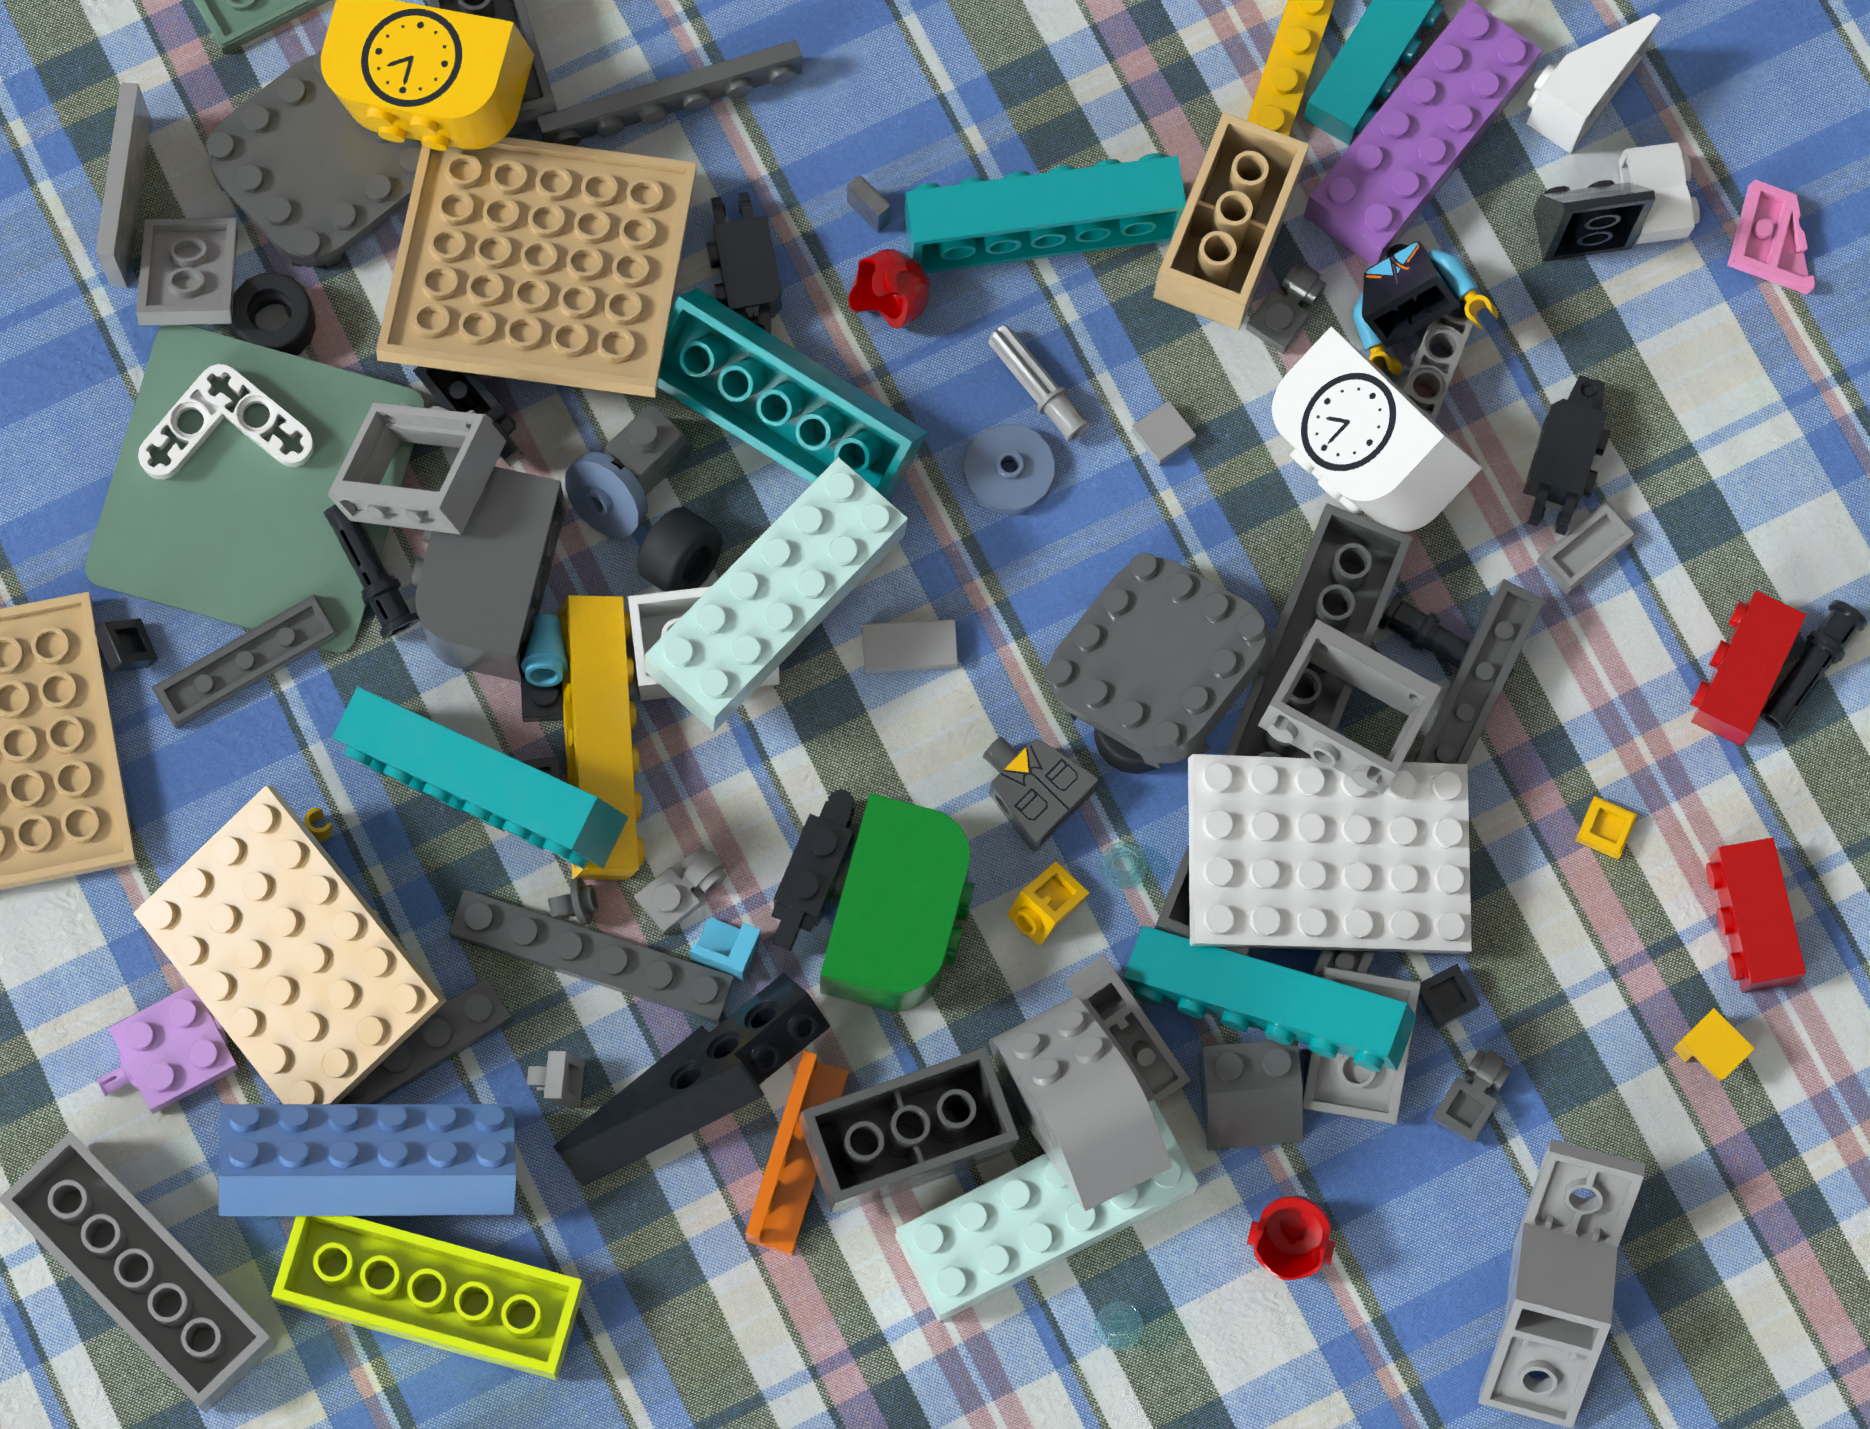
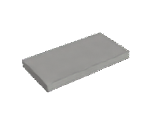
[96,82,152,288]

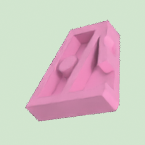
[1727,179,1815,295]

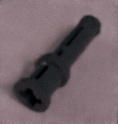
[323,504,419,639]
[1378,592,1514,688]
[1760,600,1867,731]

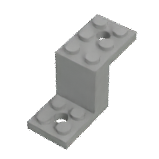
[1478,1139,1645,1428]

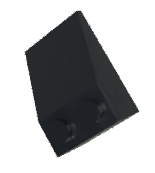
[1533,180,1656,261]

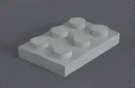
[136,218,238,326]
[1303,966,1421,1124]

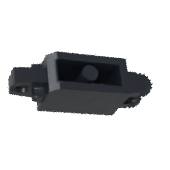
[706,192,782,334]
[413,366,524,467]
[1522,375,1610,535]
[771,788,855,952]

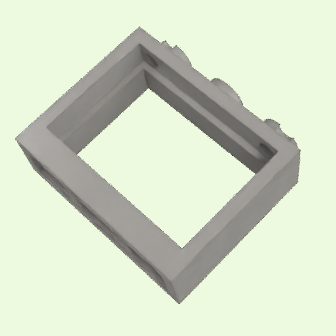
[327,402,506,535]
[1258,619,1442,795]

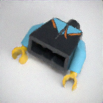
[1353,241,1498,376]

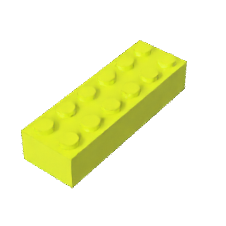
[271,1216,585,1381]

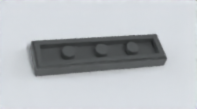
[151,594,339,729]

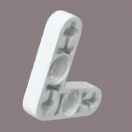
[138,364,314,480]

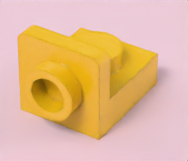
[1007,861,1090,945]

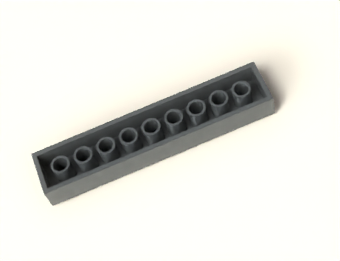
[1155,503,1413,956]

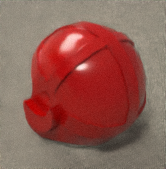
[848,249,930,329]
[1247,1195,1336,1280]

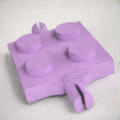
[96,986,239,1114]

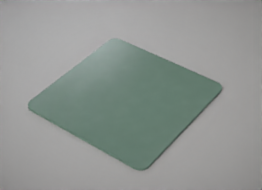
[85,325,425,653]

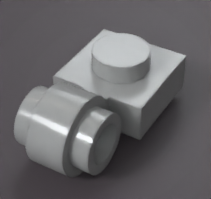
[634,847,727,935]

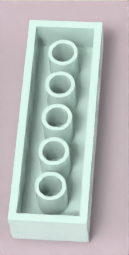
[645,457,908,732]
[895,1099,1199,1322]

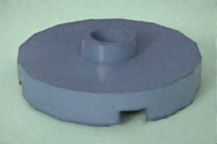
[963,423,1055,515]
[565,452,648,539]

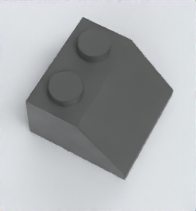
[1198,1040,1303,1151]

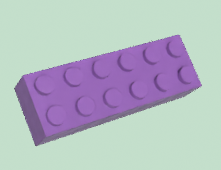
[1304,0,1542,266]

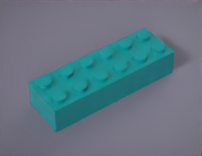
[904,153,1186,274]
[657,288,928,502]
[332,686,628,869]

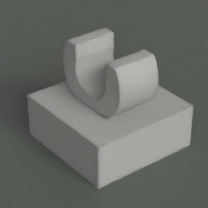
[527,1051,585,1108]

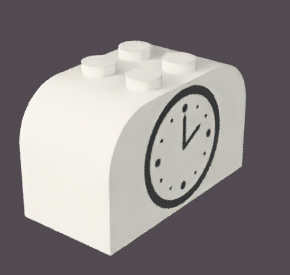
[1272,327,1482,532]

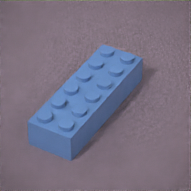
[219,1104,516,1216]

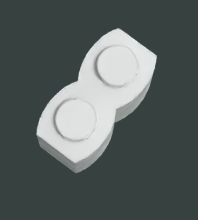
[1619,142,1700,244]

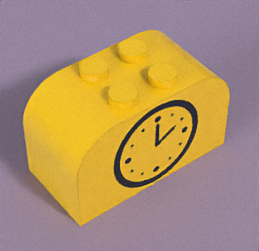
[321,0,534,151]

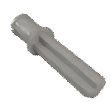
[988,325,1091,442]

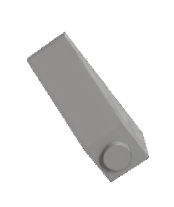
[1065,954,1192,1104]

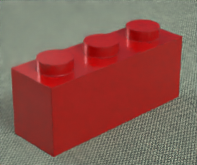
[1690,590,1807,746]
[1706,837,1806,993]

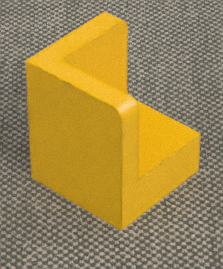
[1673,1008,1755,1081]

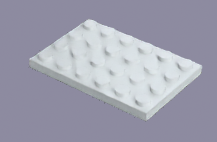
[1188,754,1472,954]

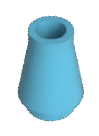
[521,614,568,687]

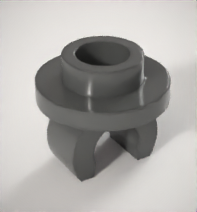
[548,877,599,925]

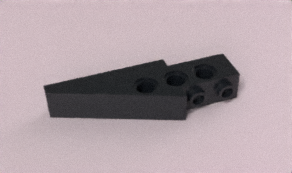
[553,973,831,1186]

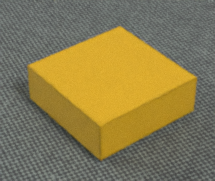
[1575,796,1638,860]

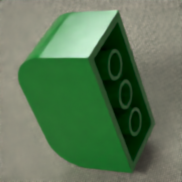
[820,793,975,1012]

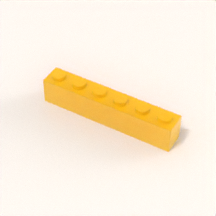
[558,595,645,880]

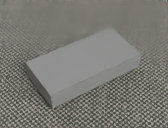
[1537,502,1638,595]
[862,620,958,673]

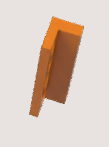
[745,1050,849,1256]

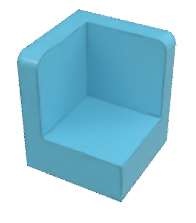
[690,918,761,982]

